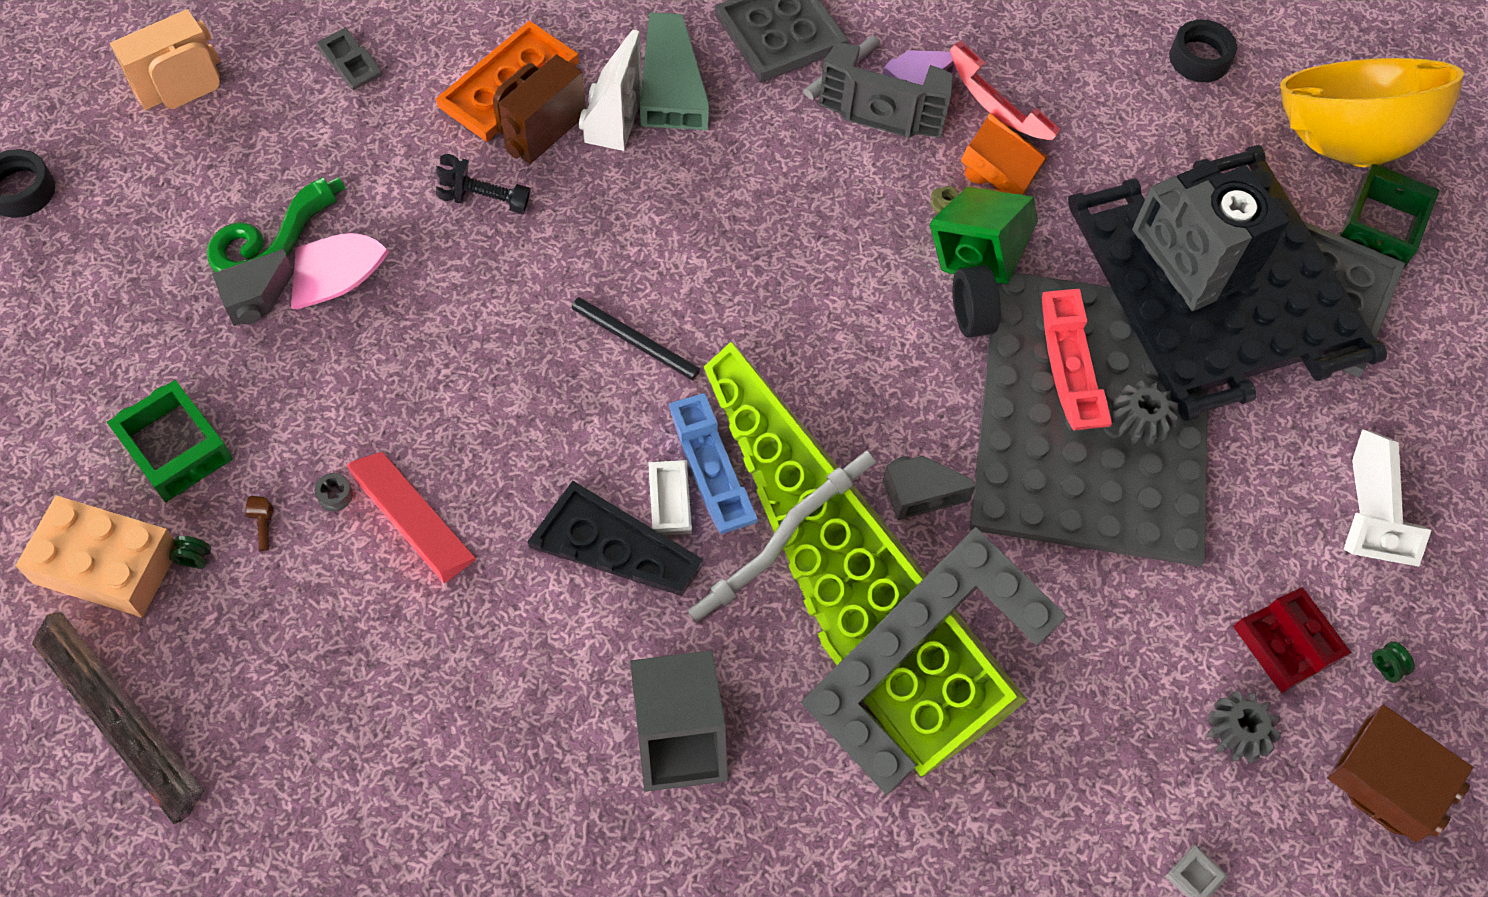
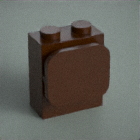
[493,54,586,164]
[1327,704,1474,843]

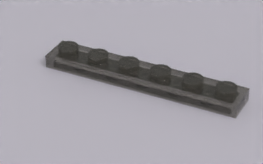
[32,612,205,824]

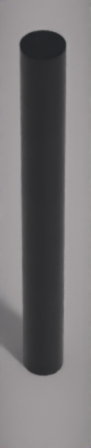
[572,297,700,381]

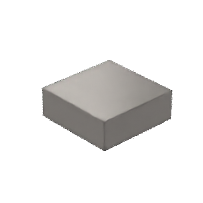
[1165,845,1229,897]

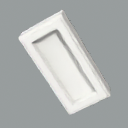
[648,460,692,536]

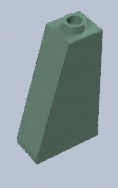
[640,12,709,130]

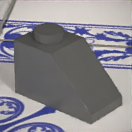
[212,249,294,326]
[882,456,975,520]

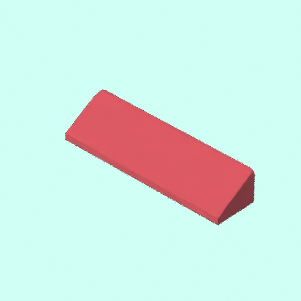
[347,452,476,584]

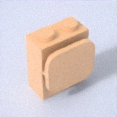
[110,9,221,110]

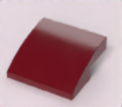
[1233,587,1352,694]

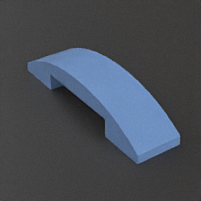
[669,393,758,535]

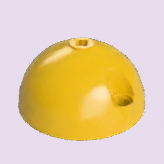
[1280,58,1464,167]

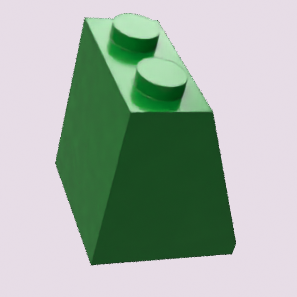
[930,187,1038,284]

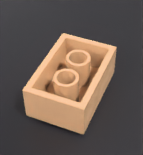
[15,495,177,618]

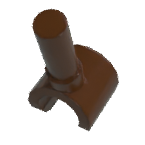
[246,496,274,551]

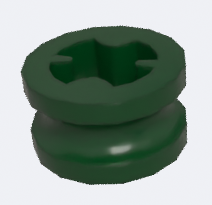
[169,536,212,569]
[1372,641,1415,683]

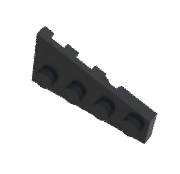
[527,481,703,596]

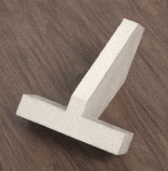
[1344,429,1432,567]

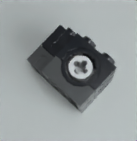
[1132,161,1290,312]

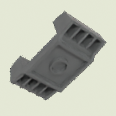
[818,43,953,138]

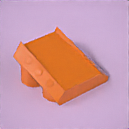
[961,113,1048,195]

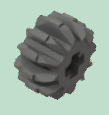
[1112,380,1178,447]
[1206,690,1282,763]

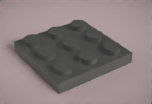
[715,0,848,82]

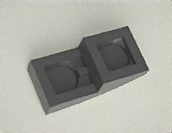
[317,27,382,90]

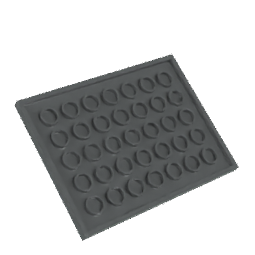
[970,272,1208,567]

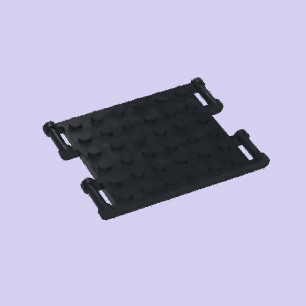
[1068,144,1387,421]

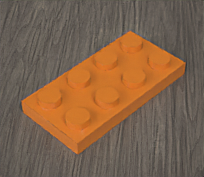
[436,20,579,142]

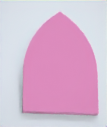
[291,233,389,309]

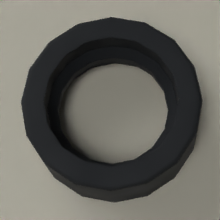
[1169,19,1238,83]
[0,149,55,218]
[952,265,1001,338]

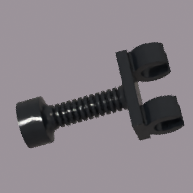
[436,154,531,215]

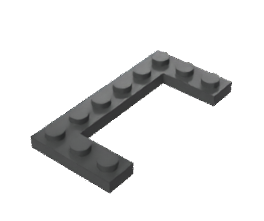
[801,527,1068,795]

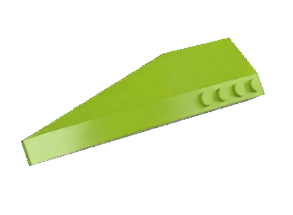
[704,342,1028,777]

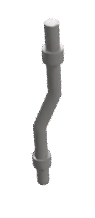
[687,450,876,623]

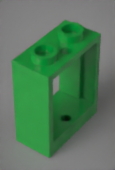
[107,380,233,503]

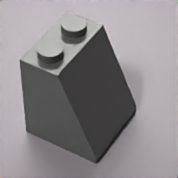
[630,650,728,792]

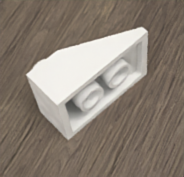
[579,30,641,151]

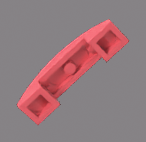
[950,40,1061,140]
[1042,289,1112,431]

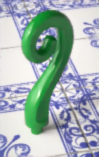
[207,177,345,272]

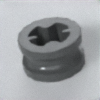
[314,473,353,511]

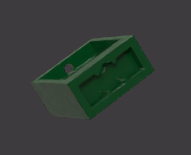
[1339,164,1440,269]

